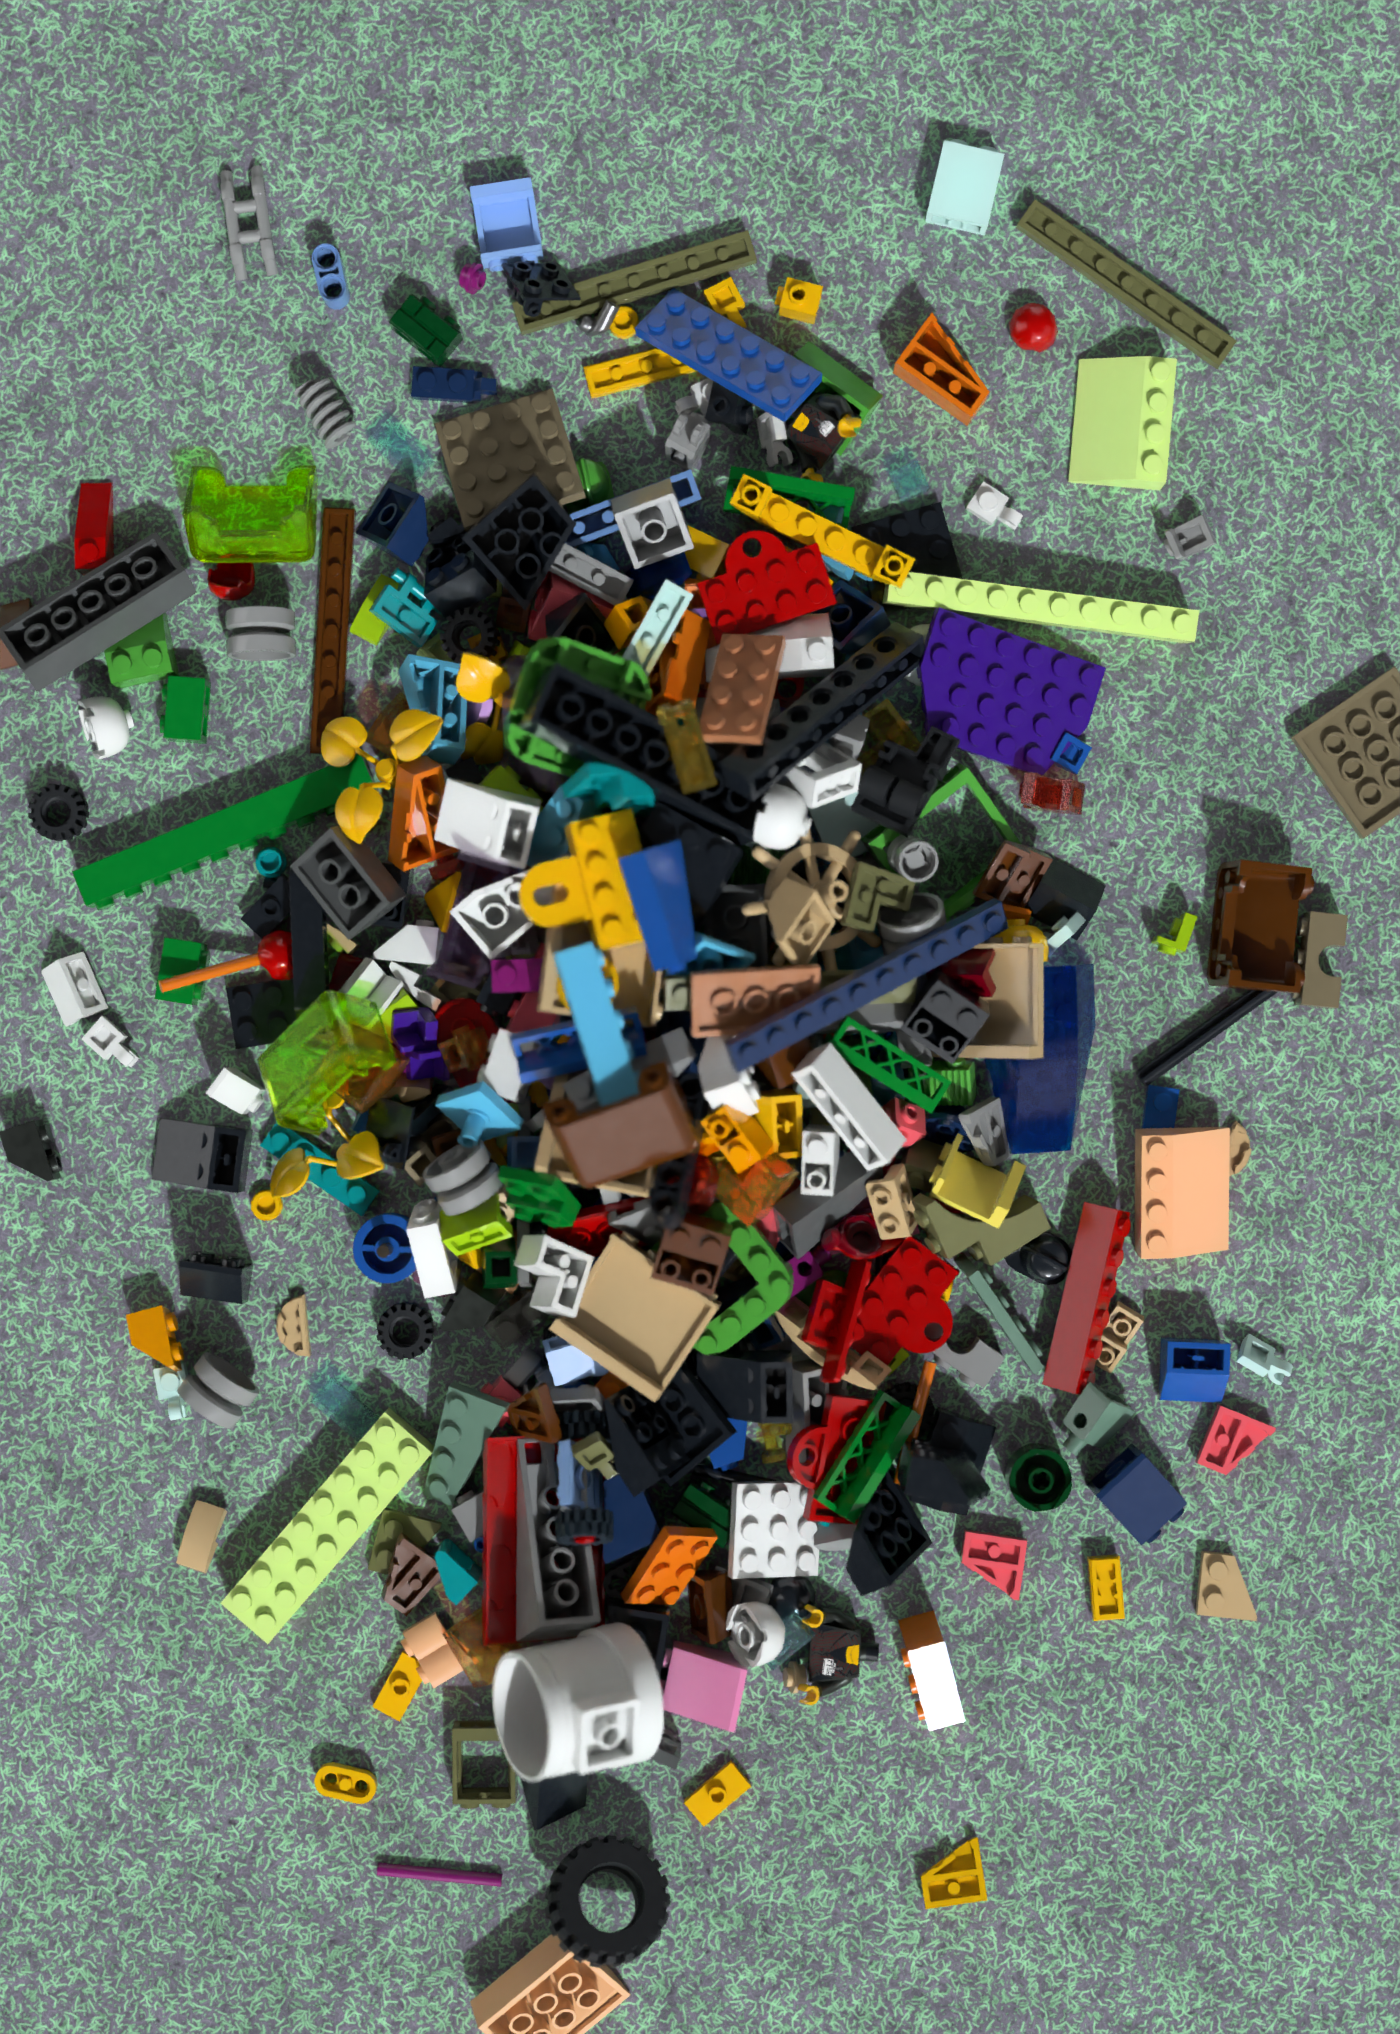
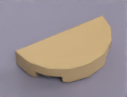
[1229,1121,1251,1176]
[276,1294,311,1357]

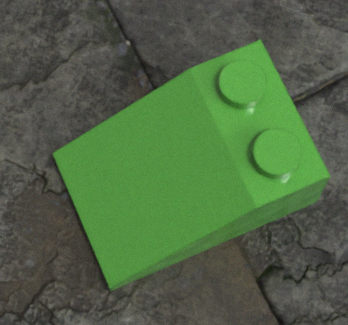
[104,612,179,689]

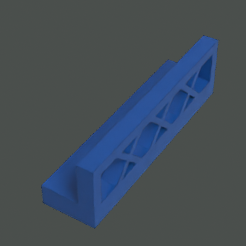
[510,1006,647,1084]

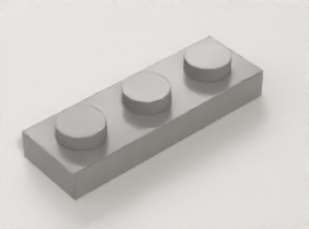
[549,543,634,605]

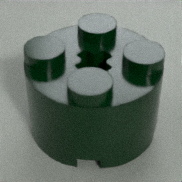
[1005,1443,1072,1512]

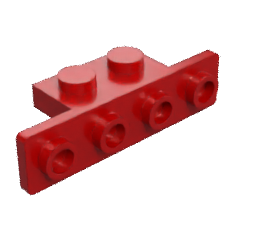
[801,1259,872,1383]

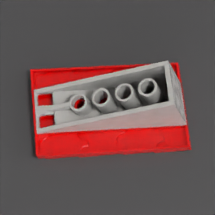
[482,1436,605,1646]

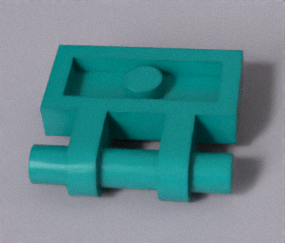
[369,567,441,647]

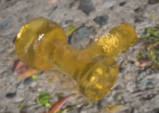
[757,1423,792,1464]

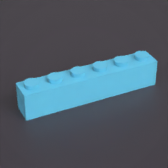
[552,942,640,1108]

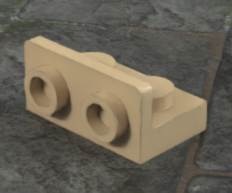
[865,1164,918,1240]

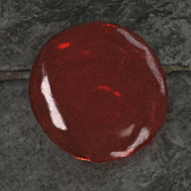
[668,1152,719,1215]

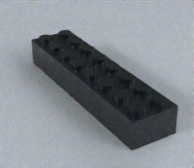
[518,662,777,846]

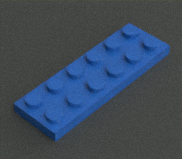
[635,288,822,422]

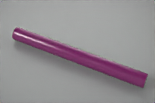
[377,1862,502,1887]

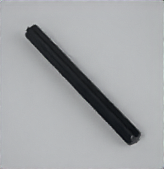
[1136,989,1277,1086]

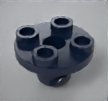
[922,1105,974,1153]

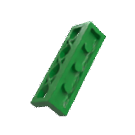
[723,466,856,529]
[821,1015,952,1114]
[813,1390,921,1524]

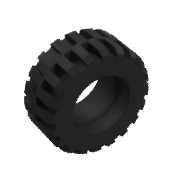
[545,1835,670,1968]

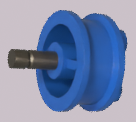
[353,1213,417,1283]

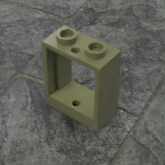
[452,1720,518,1809]

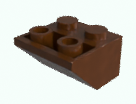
[651,1207,732,1296]

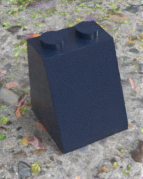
[1087,1443,1188,1546]
[603,1462,664,1564]

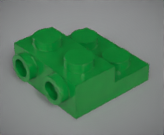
[497,1166,581,1228]

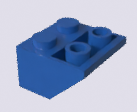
[1158,1337,1231,1403]

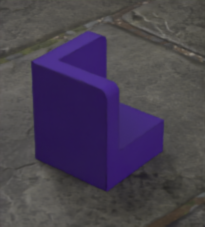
[391,1007,438,1053]
[405,1046,450,1081]

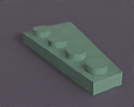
[954,1253,1044,1374]
[423,1382,510,1506]

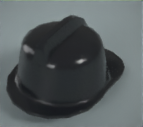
[1004,1231,1072,1285]

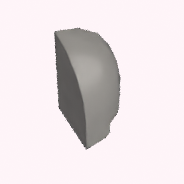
[814,1523,856,1551]

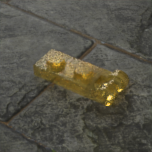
[657,699,717,795]

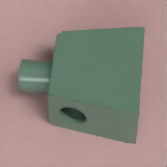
[1063,1382,1135,1456]

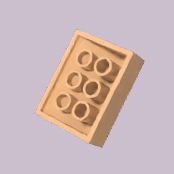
[1135,1127,1230,1259]
[470,1934,630,2034]

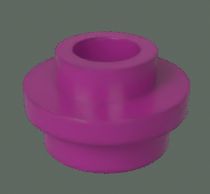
[459,262,486,295]

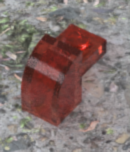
[1020,772,1085,815]

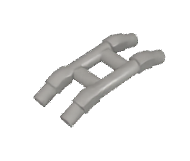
[220,165,278,281]

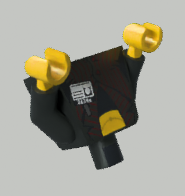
[786,392,862,482]
[798,1604,879,1705]

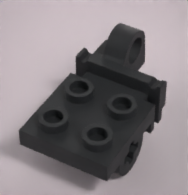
[851,726,960,838]

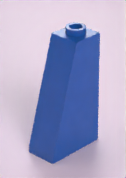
[619,840,697,974]

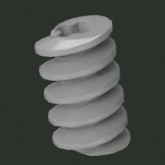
[294,378,357,449]

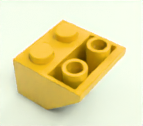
[750,1088,803,1160]

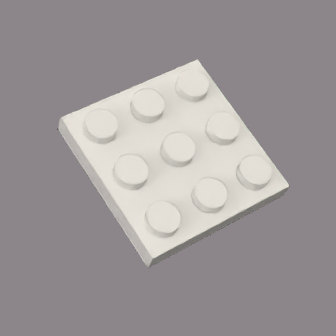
[728,1480,819,1579]

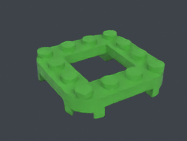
[503,637,652,777]
[647,1200,794,1355]

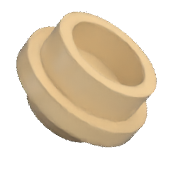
[783,1661,807,1693]

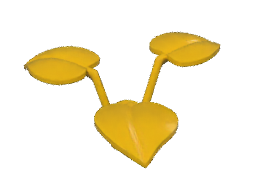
[456,652,517,765]
[321,709,444,844]
[270,1066,384,1199]

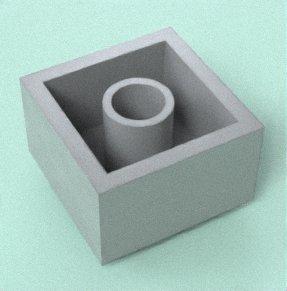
[611,478,694,569]

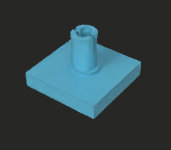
[435,1081,524,1148]

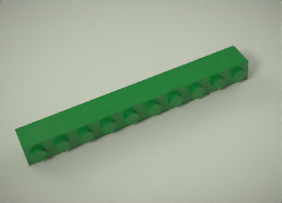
[72,754,378,911]

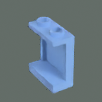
[470,177,544,272]

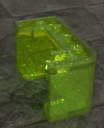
[257,991,397,1136]

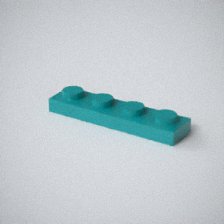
[260,1120,381,1216]

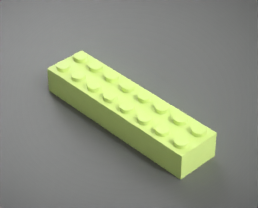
[221,1407,434,1644]

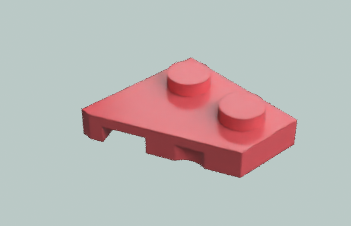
[1195,1404,1276,1475]
[960,1530,1027,1601]

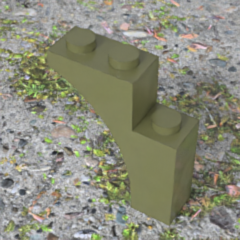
[911,1193,1051,1266]

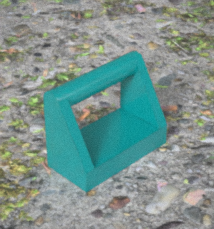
[435,1539,483,1606]

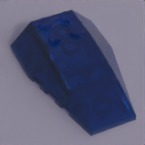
[984,964,1096,1154]

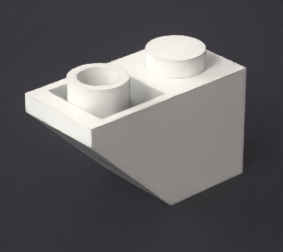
[801,1124,840,1196]

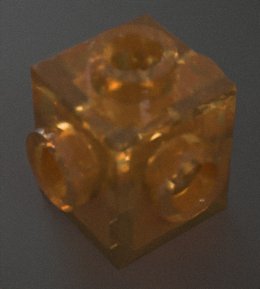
[437,1024,491,1073]

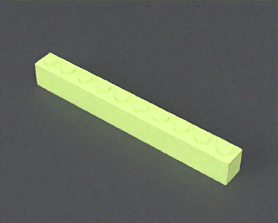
[882,572,1200,644]

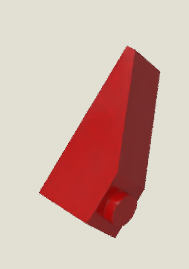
[74,483,114,576]

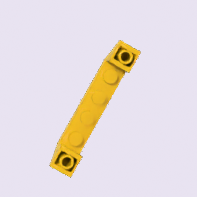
[730,474,915,588]

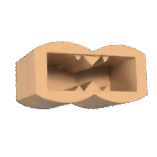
[401,1611,467,1688]

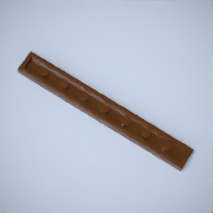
[310,507,356,755]

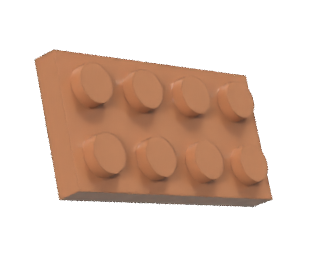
[697,634,786,745]
[690,964,820,1038]

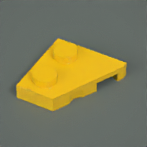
[920,1837,988,1909]

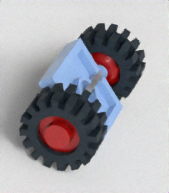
[555,1410,614,1547]

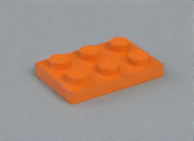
[620,1526,718,1605]

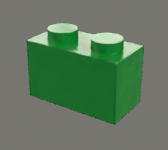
[160,676,211,744]
[154,937,210,1005]

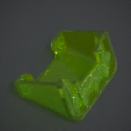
[182,465,318,563]

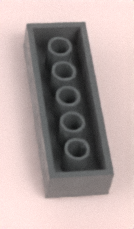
[0,531,197,692]

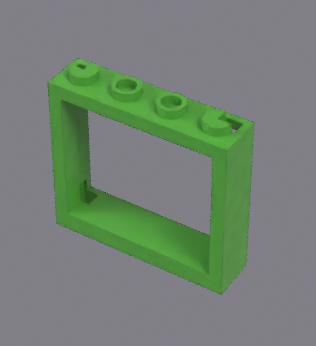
[860,763,1021,923]

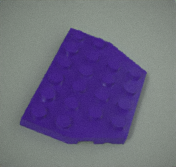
[916,607,1106,777]

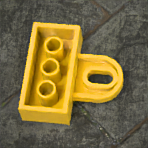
[518,809,644,951]

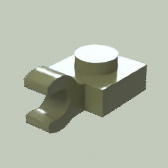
[571,1431,618,1479]

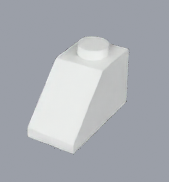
[373,920,441,966]
[206,1068,265,1115]

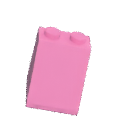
[659,1641,748,1733]

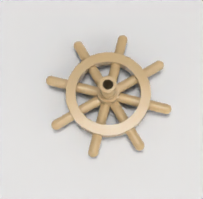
[742,829,882,971]

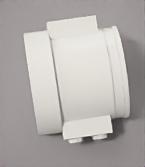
[492,1622,664,1782]

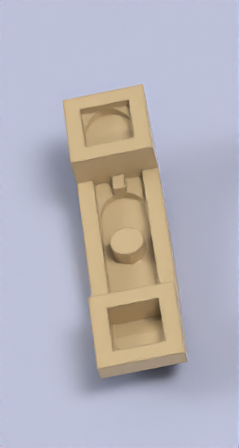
[774,1296,892,1390]

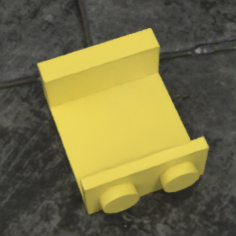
[929,1133,1026,1228]

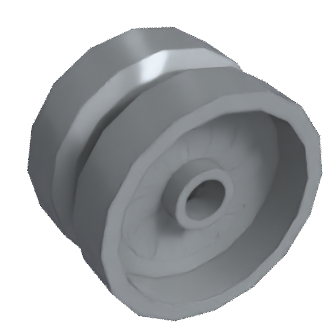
[226,606,296,661]
[876,893,946,956]
[422,1139,503,1216]
[177,1352,260,1429]

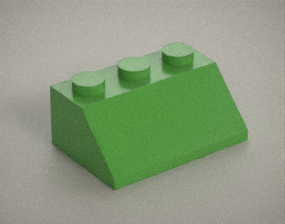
[789,341,883,456]

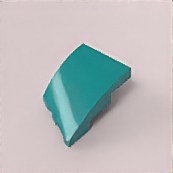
[562,763,655,817]

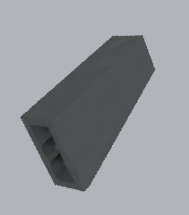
[773,1150,884,1259]

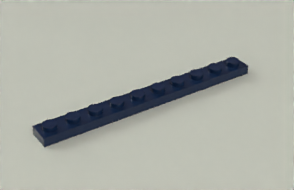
[724,898,1008,1073]

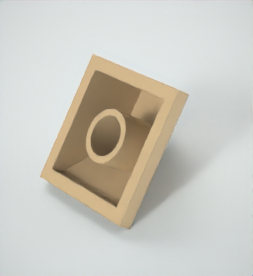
[768,877,836,965]

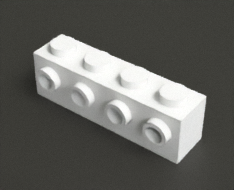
[791,1043,906,1171]

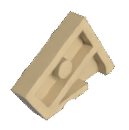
[1195,1551,1257,1621]

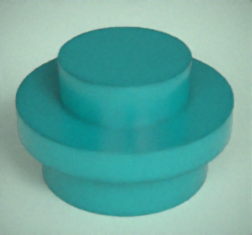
[256,847,287,878]

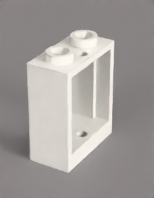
[776,742,862,809]
[406,1199,462,1298]

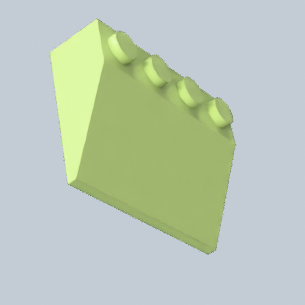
[1068,356,1177,490]

